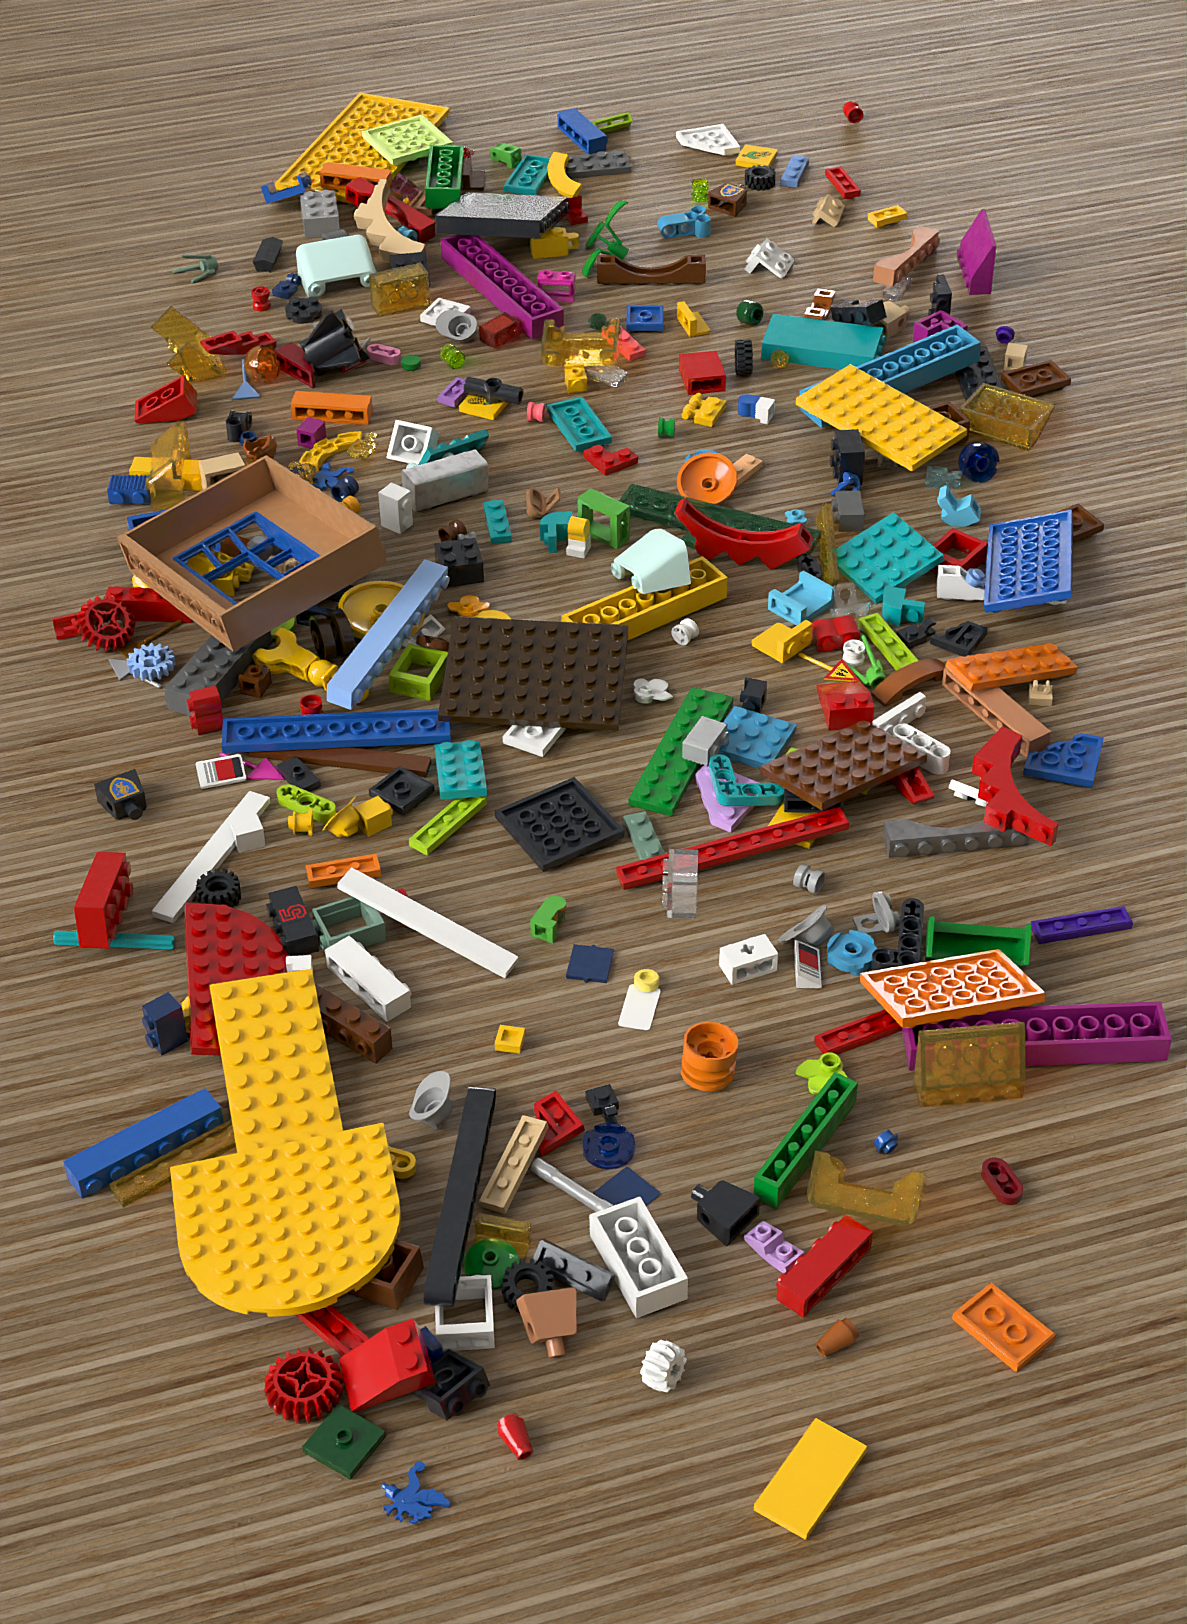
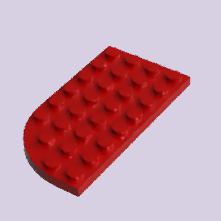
[184,903,287,1056]

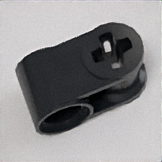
[226,410,252,442]

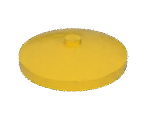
[338,581,425,639]

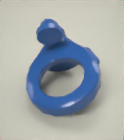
[830,472,861,496]

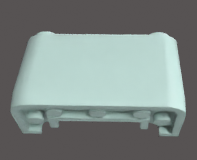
[296,235,379,298]
[611,528,691,594]

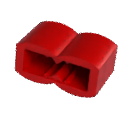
[812,615,860,652]
[186,686,223,735]

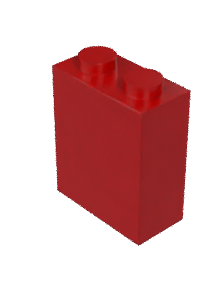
[679,350,726,395]

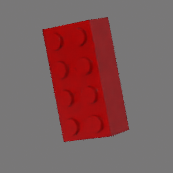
[74,852,133,949]

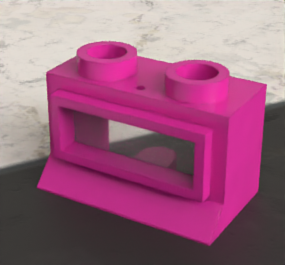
[537,270,576,302]

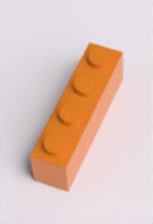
[320,162,393,190]
[291,391,373,425]

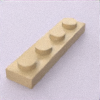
[479,1115,549,1214]

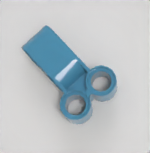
[657,206,711,238]

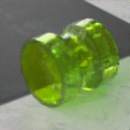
[691,178,709,202]
[440,344,465,369]

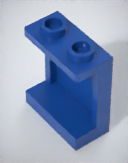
[261,172,312,204]

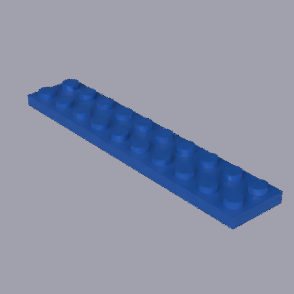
[222,709,451,753]

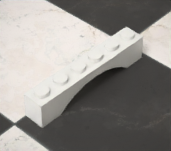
[937,565,1066,605]

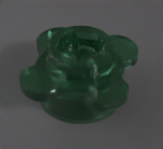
[588,313,608,330]

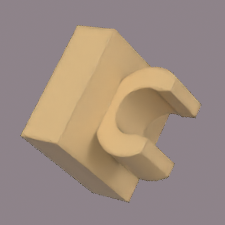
[1028,680,1053,706]

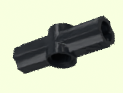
[464,377,524,405]

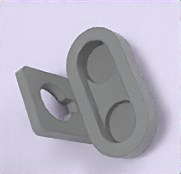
[853,891,900,935]

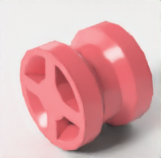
[527,402,546,423]

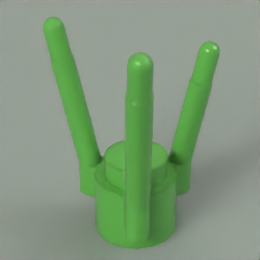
[846,634,886,689]

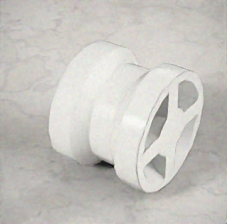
[671,618,699,645]
[843,640,865,667]

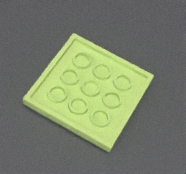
[362,115,453,165]

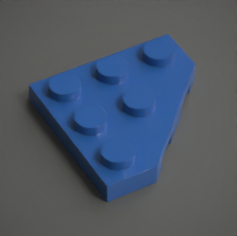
[1023,733,1104,788]

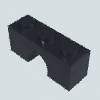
[830,299,887,325]

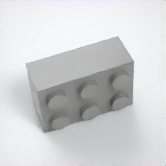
[300,190,340,238]

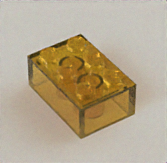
[369,262,430,317]

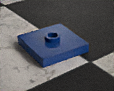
[626,305,664,331]

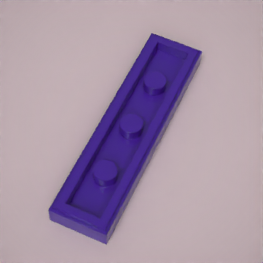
[1031,906,1133,944]

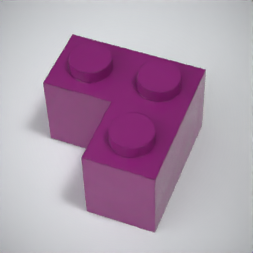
[913,310,968,343]

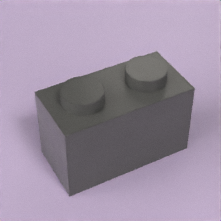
[831,490,864,532]

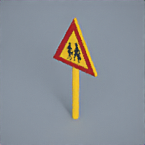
[798,652,860,682]

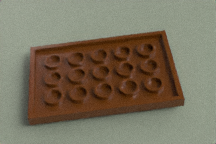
[760,720,927,810]

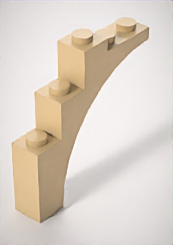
[354,179,428,263]

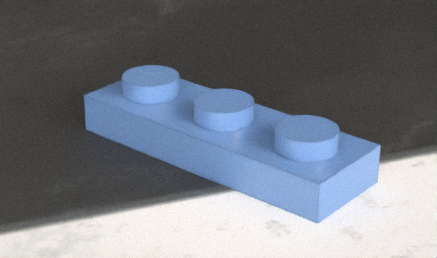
[781,155,809,188]

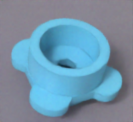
[785,509,807,527]

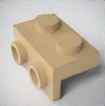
[812,194,845,227]

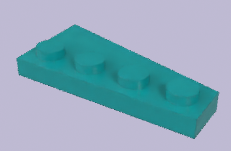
[418,429,490,465]

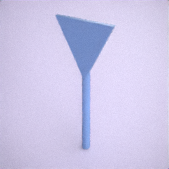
[232,359,261,400]

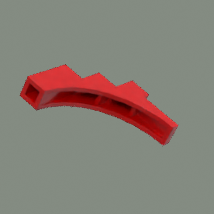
[675,498,814,570]
[972,726,1059,846]

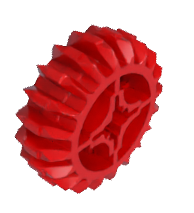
[76,595,136,653]
[264,1347,343,1424]

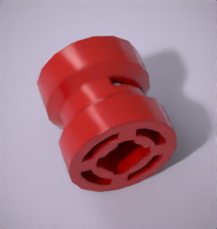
[843,101,863,123]
[251,286,271,312]
[300,694,323,715]

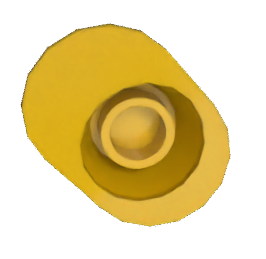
[323,796,360,838]

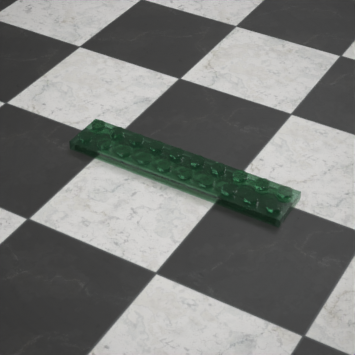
[619,483,821,559]

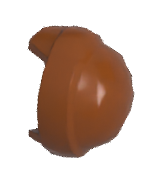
[243,434,277,462]

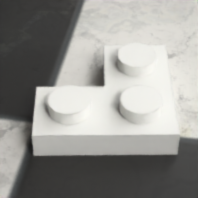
[420,298,471,326]

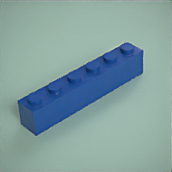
[63,1088,224,1199]

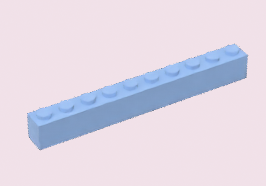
[327,559,449,710]

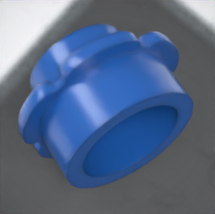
[873,1130,898,1154]

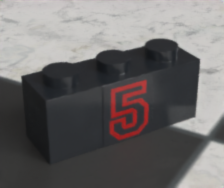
[266,886,319,956]

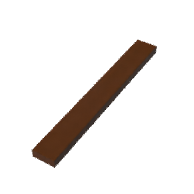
[249,747,432,778]

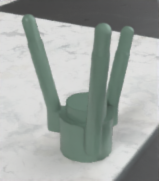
[172,254,218,283]

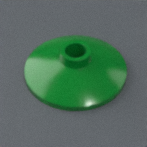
[463,1238,519,1289]

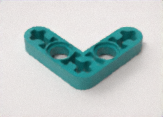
[709,754,784,806]

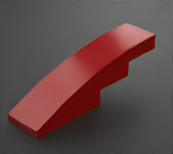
[200,330,277,355]
[890,767,935,804]

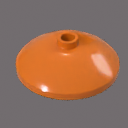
[677,452,737,508]

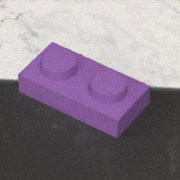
[438,377,468,407]

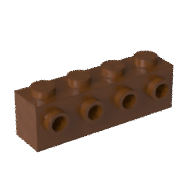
[315,984,393,1064]

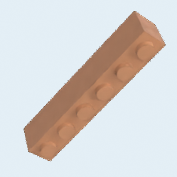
[942,667,1051,758]

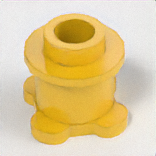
[288,809,314,837]

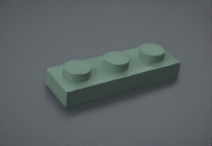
[623,811,665,860]

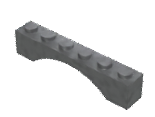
[883,819,1029,858]

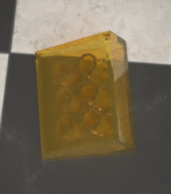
[959,383,1055,451]
[913,1022,1026,1108]

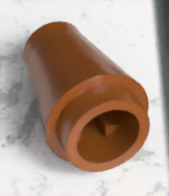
[815,1318,859,1357]

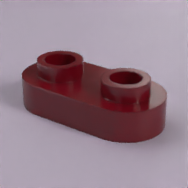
[981,1157,1023,1205]

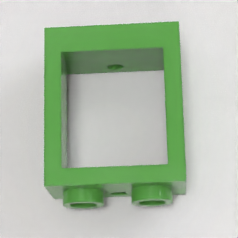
[577,488,630,549]

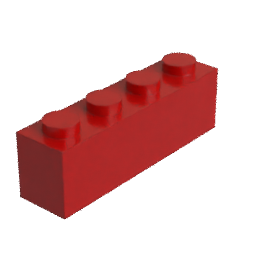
[106,586,192,623]
[776,1214,873,1318]

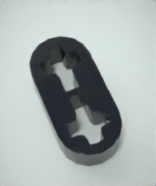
[797,555,822,580]

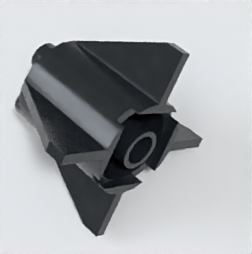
[300,309,370,375]

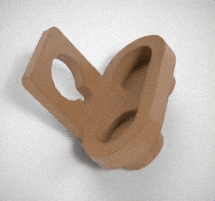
[526,487,561,519]

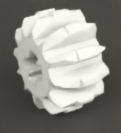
[640,1340,687,1393]

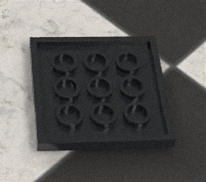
[495,777,624,872]

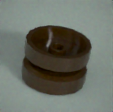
[309,608,355,661]

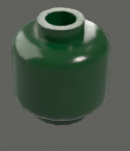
[736,300,764,326]

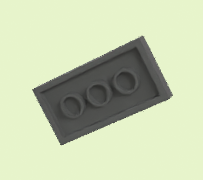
[565,150,631,179]

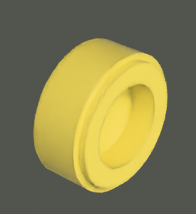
[634,969,659,992]

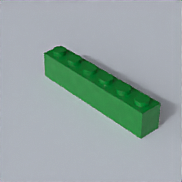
[753,1072,858,1209]

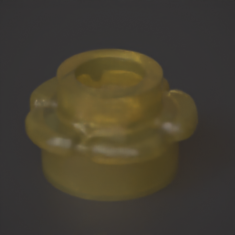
[771,350,789,368]

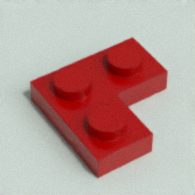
[583,444,638,476]

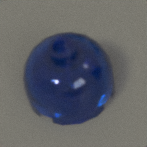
[958,442,999,483]

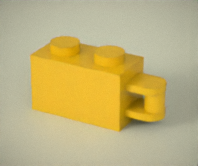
[530,227,579,259]

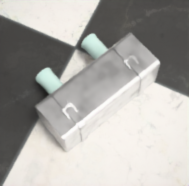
[402,450,488,512]

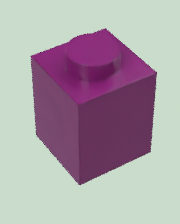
[296,417,327,449]

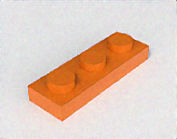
[306,853,381,888]

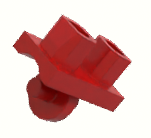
[52,613,95,640]

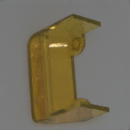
[151,306,227,382]
[146,421,191,512]

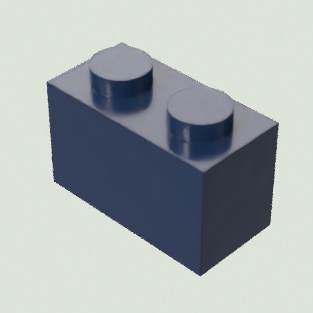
[141,992,188,1056]

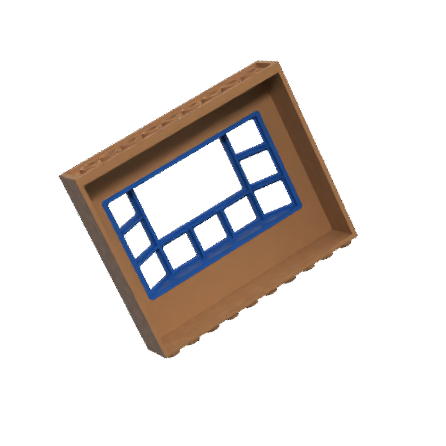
[117,455,387,652]

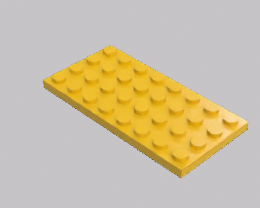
[796,364,967,471]
[210,969,343,1153]

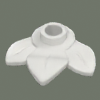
[633,679,673,703]

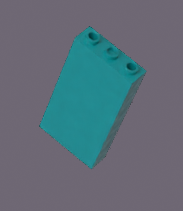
[761,314,886,370]

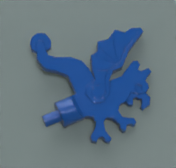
[309,462,354,491]
[381,1461,450,1525]

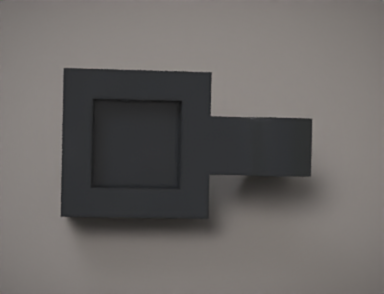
[897,618,936,649]
[585,1084,619,1127]

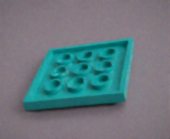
[827,512,944,604]

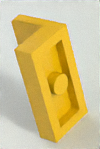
[677,301,710,337]

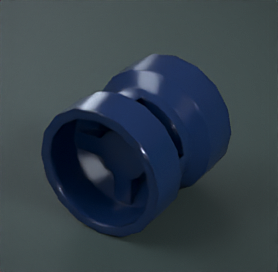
[331,476,359,502]

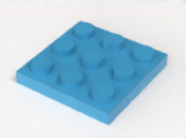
[719,706,797,769]

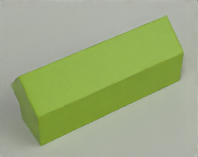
[591,112,633,133]

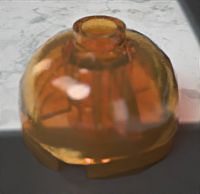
[244,345,280,384]

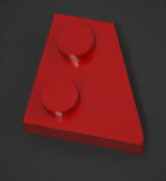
[534,1090,585,1157]

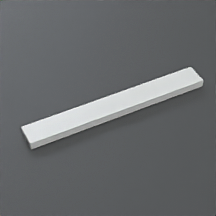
[152,791,270,924]
[338,867,518,978]

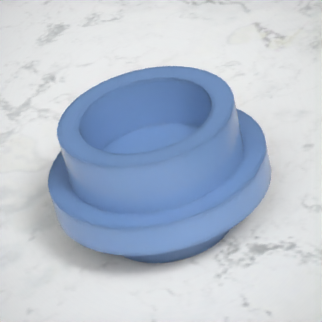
[965,568,985,588]

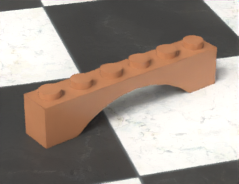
[873,226,940,287]

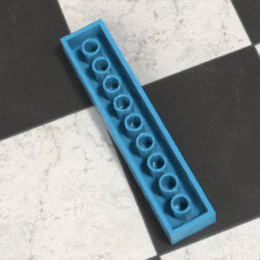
[800,324,981,428]

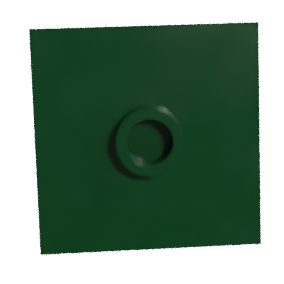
[302,1404,386,1480]

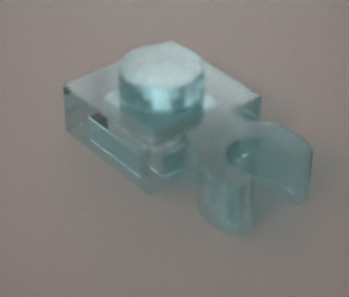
[925,466,962,489]

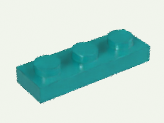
[483,500,512,544]

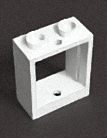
[435,1275,495,1352]

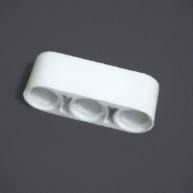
[893,724,950,775]

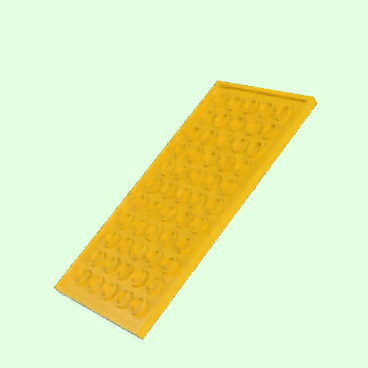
[275,93,450,204]

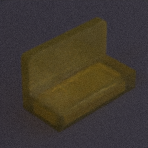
[472,1213,532,1264]

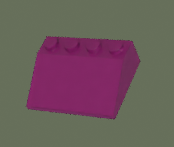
[957,209,996,295]

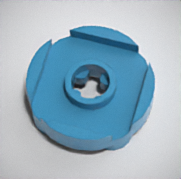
[827,930,877,976]

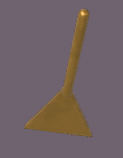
[116,620,182,658]

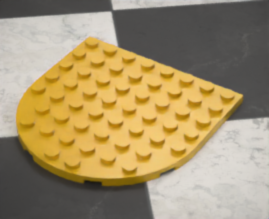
[170,1123,401,1317]

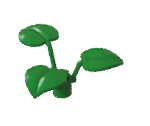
[582,200,629,278]

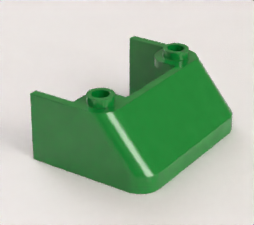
[925,916,1032,970]

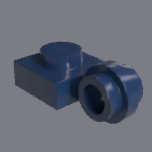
[272,272,301,300]

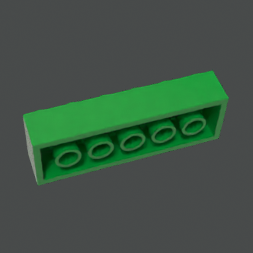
[425,145,464,210]

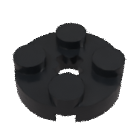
[285,296,322,324]

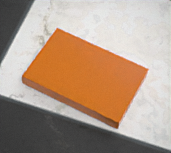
[952,1282,1056,1373]

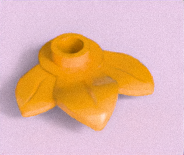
[447,595,490,617]

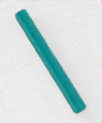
[53,930,175,950]

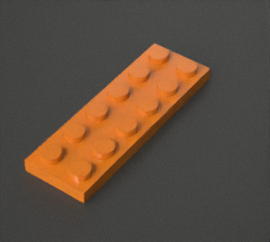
[945,643,1078,691]

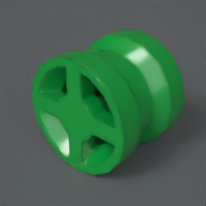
[658,417,675,438]

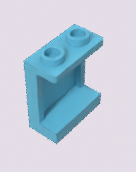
[768,571,835,626]

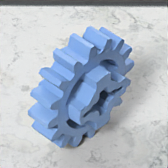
[127,643,176,681]

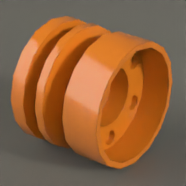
[681,1021,738,1092]

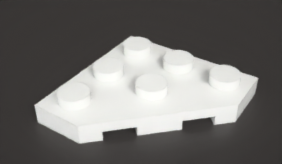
[676,124,740,156]

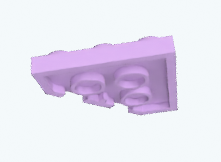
[695,764,763,833]

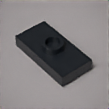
[276,756,321,792]

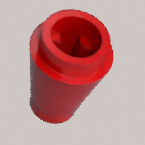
[497,1413,534,1460]

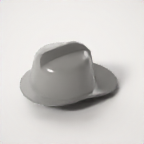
[435,310,477,343]
[778,905,834,946]
[409,1071,452,1130]

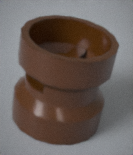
[438,519,467,542]

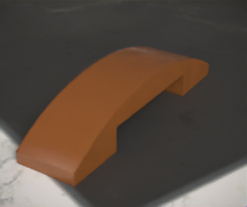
[804,289,835,320]
[871,659,946,707]

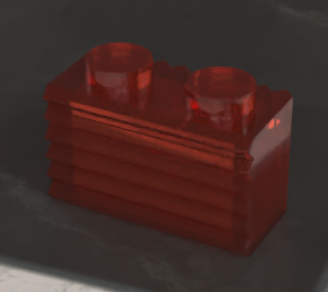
[479,312,522,349]

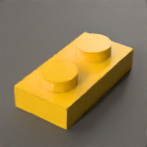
[868,205,907,227]

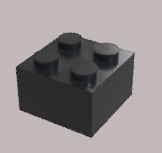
[830,429,865,486]
[434,538,484,588]

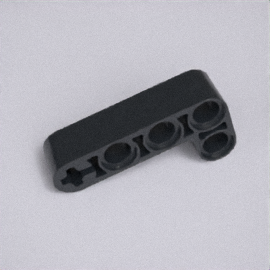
[870,898,924,971]

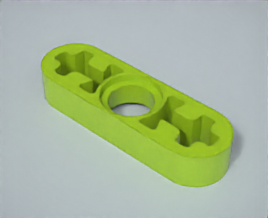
[277,784,336,823]

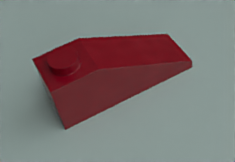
[274,342,315,388]

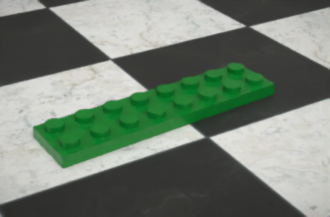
[628,687,733,817]

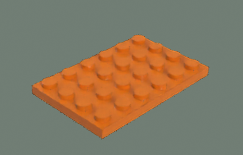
[860,949,1045,1028]

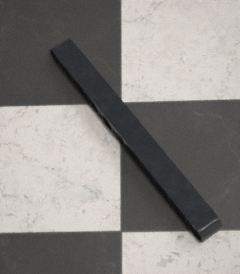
[424,1086,496,1307]

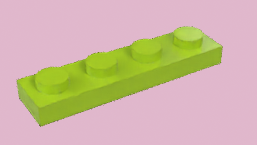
[858,613,918,671]
[409,796,487,856]

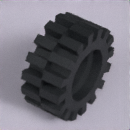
[745,165,776,191]
[734,339,753,375]
[196,869,241,908]
[502,1258,553,1313]

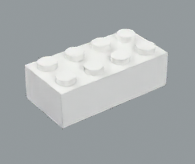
[589,1197,688,1318]

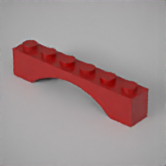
[345,177,436,243]

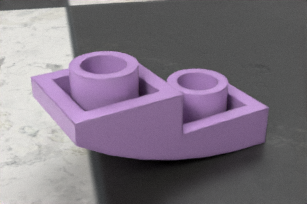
[744,1221,805,1273]

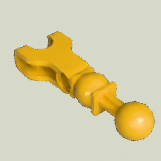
[252,628,369,704]

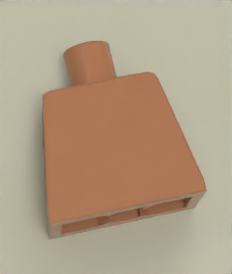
[516,1287,577,1358]

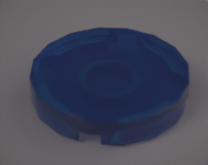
[582,1122,635,1170]

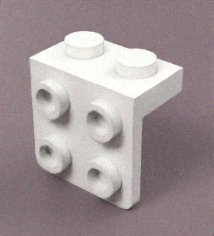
[744,238,794,279]

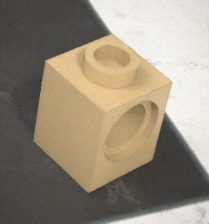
[1003,343,1027,371]

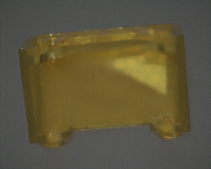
[541,319,622,366]
[807,1151,928,1226]

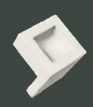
[230,814,265,853]

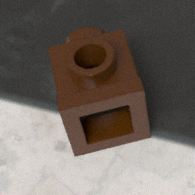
[238,664,272,698]

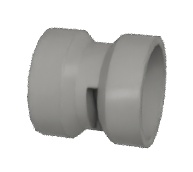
[793,863,826,894]

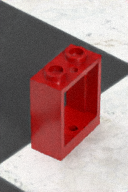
[929,528,988,574]

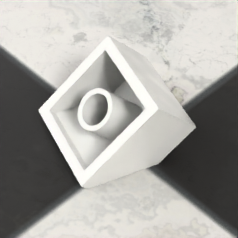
[386,420,440,465]

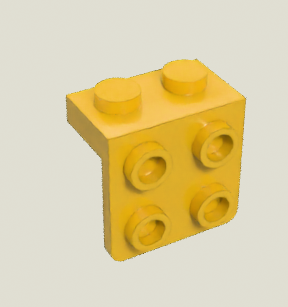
[752,620,812,664]

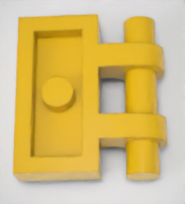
[681,393,726,427]

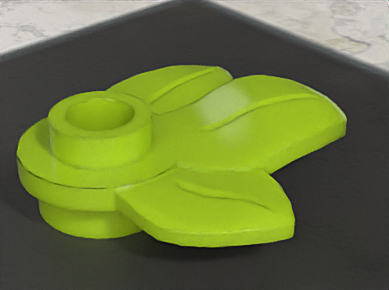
[796,1053,847,1095]

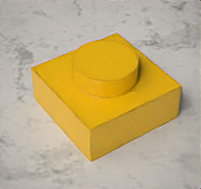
[495,1025,525,1054]

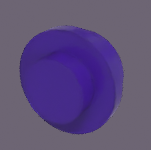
[996,326,1015,343]

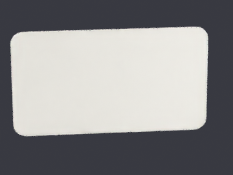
[618,984,660,1030]

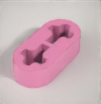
[367,344,401,365]

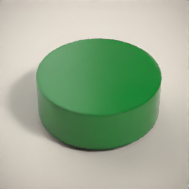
[402,355,421,371]

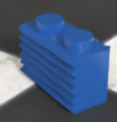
[107,475,153,504]

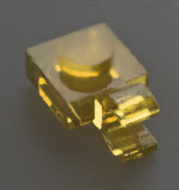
[347,432,378,461]

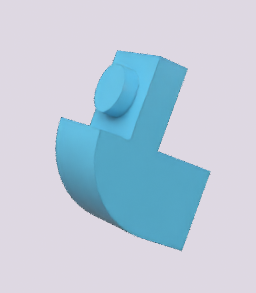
[937,485,981,527]

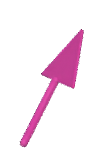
[220,752,284,780]

